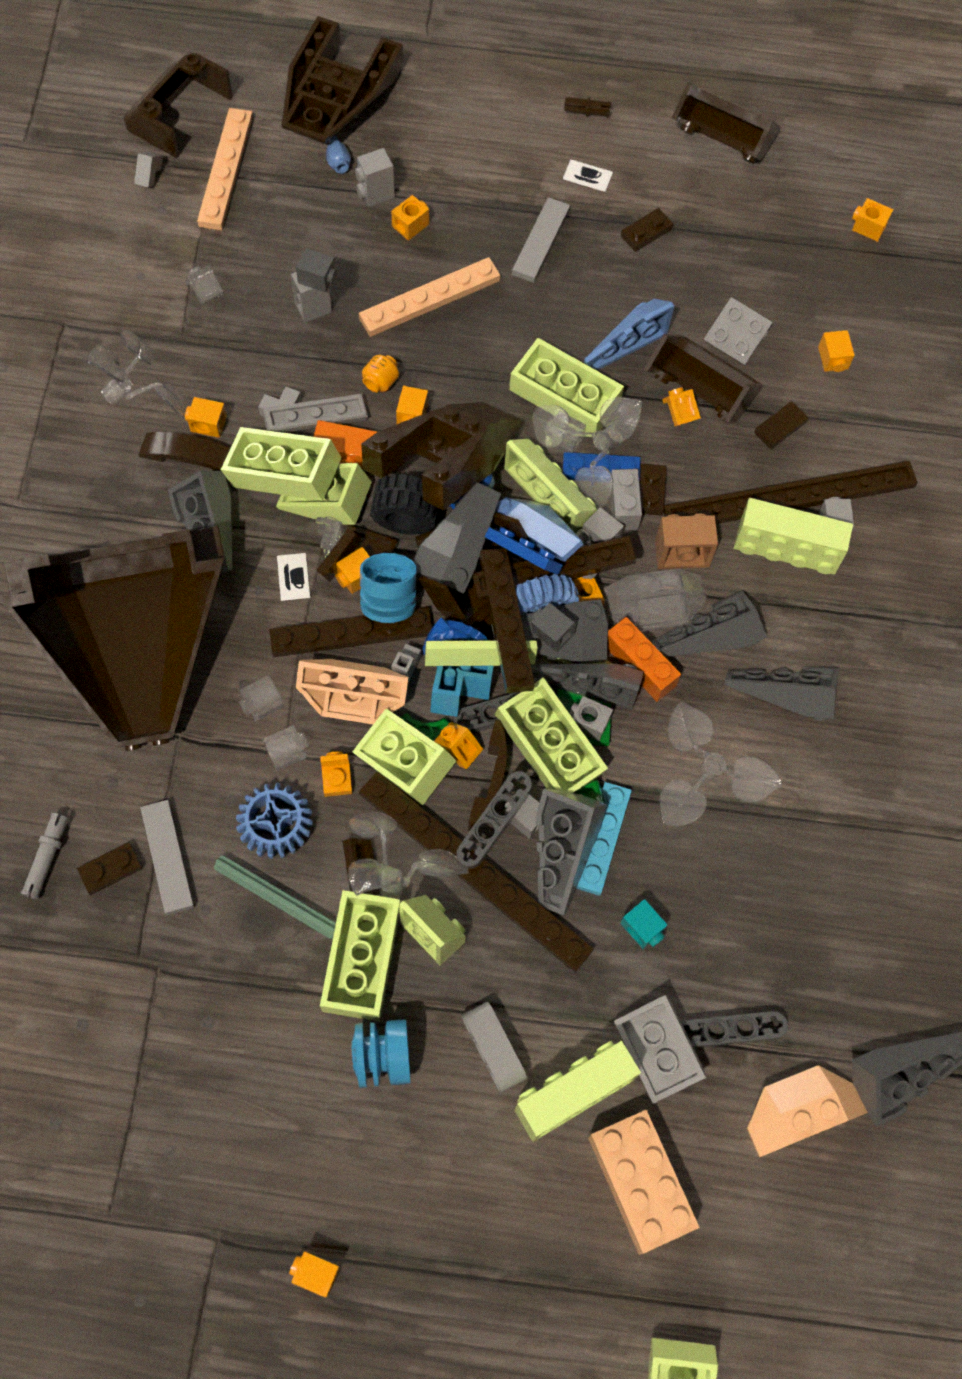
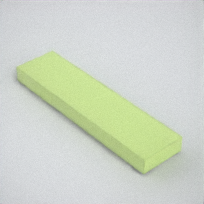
[425,641,537,666]

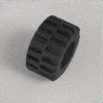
[370,474,438,535]

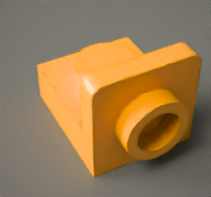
[662,387,701,426]
[434,722,483,769]
[320,752,352,797]

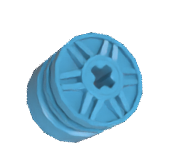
[360,553,416,623]
[352,1019,411,1088]

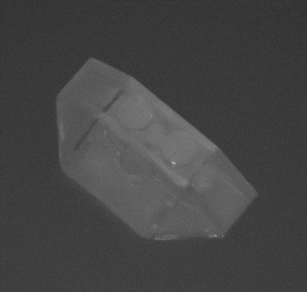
[600,568,707,632]

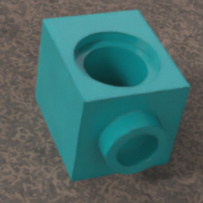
[620,899,668,949]

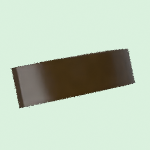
[138,432,231,471]
[468,719,507,831]

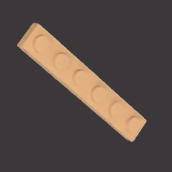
[197,108,253,230]
[359,257,500,337]

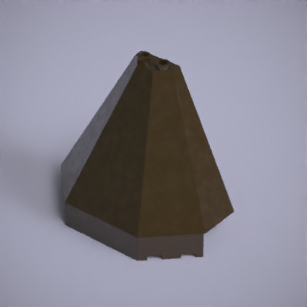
[0,526,226,751]

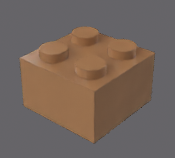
[655,514,718,569]

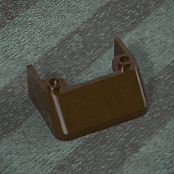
[124,53,233,159]
[671,81,781,163]
[643,334,763,423]
[419,512,535,639]

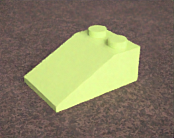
[276,463,371,525]
[353,709,456,805]
[399,895,466,966]
[648,1338,718,1379]

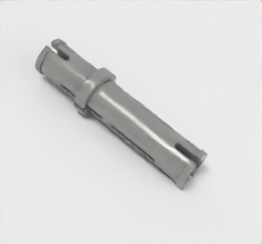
[20,813,69,900]

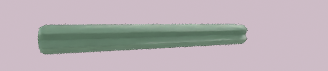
[214,855,336,939]

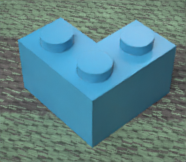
[430,666,494,717]

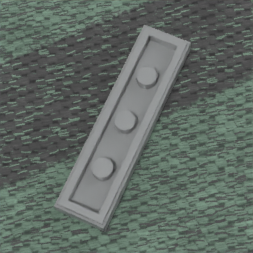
[512,197,570,283]
[262,394,368,433]
[140,800,194,916]

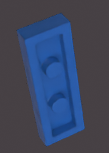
[562,452,640,483]
[484,527,563,575]

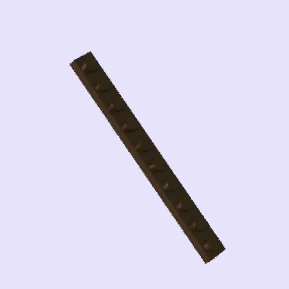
[663,461,918,524]
[359,771,594,973]

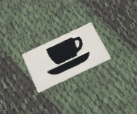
[563,160,613,192]
[277,553,310,601]

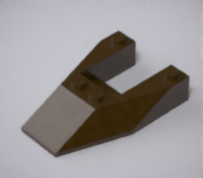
[281,16,403,143]
[361,402,522,510]

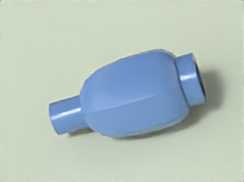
[326,136,351,174]

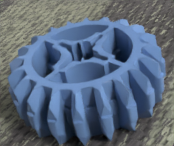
[515,574,579,616]
[236,783,313,859]

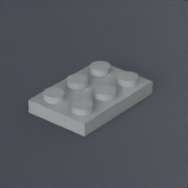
[614,995,708,1104]

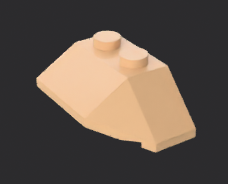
[296,659,409,724]
[747,1065,868,1157]

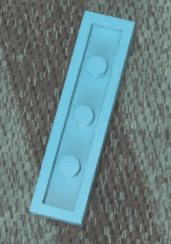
[576,782,631,896]

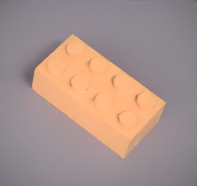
[588,1110,700,1255]

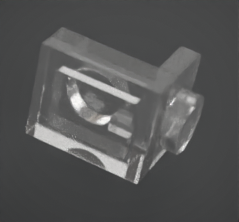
[185,265,223,305]
[316,517,344,558]

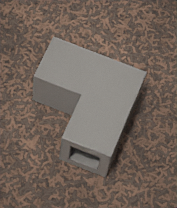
[134,151,163,188]
[258,387,301,416]
[392,644,421,683]

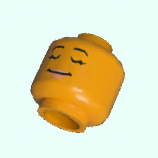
[362,355,399,393]

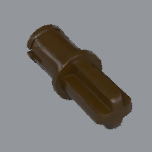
[564,97,611,117]

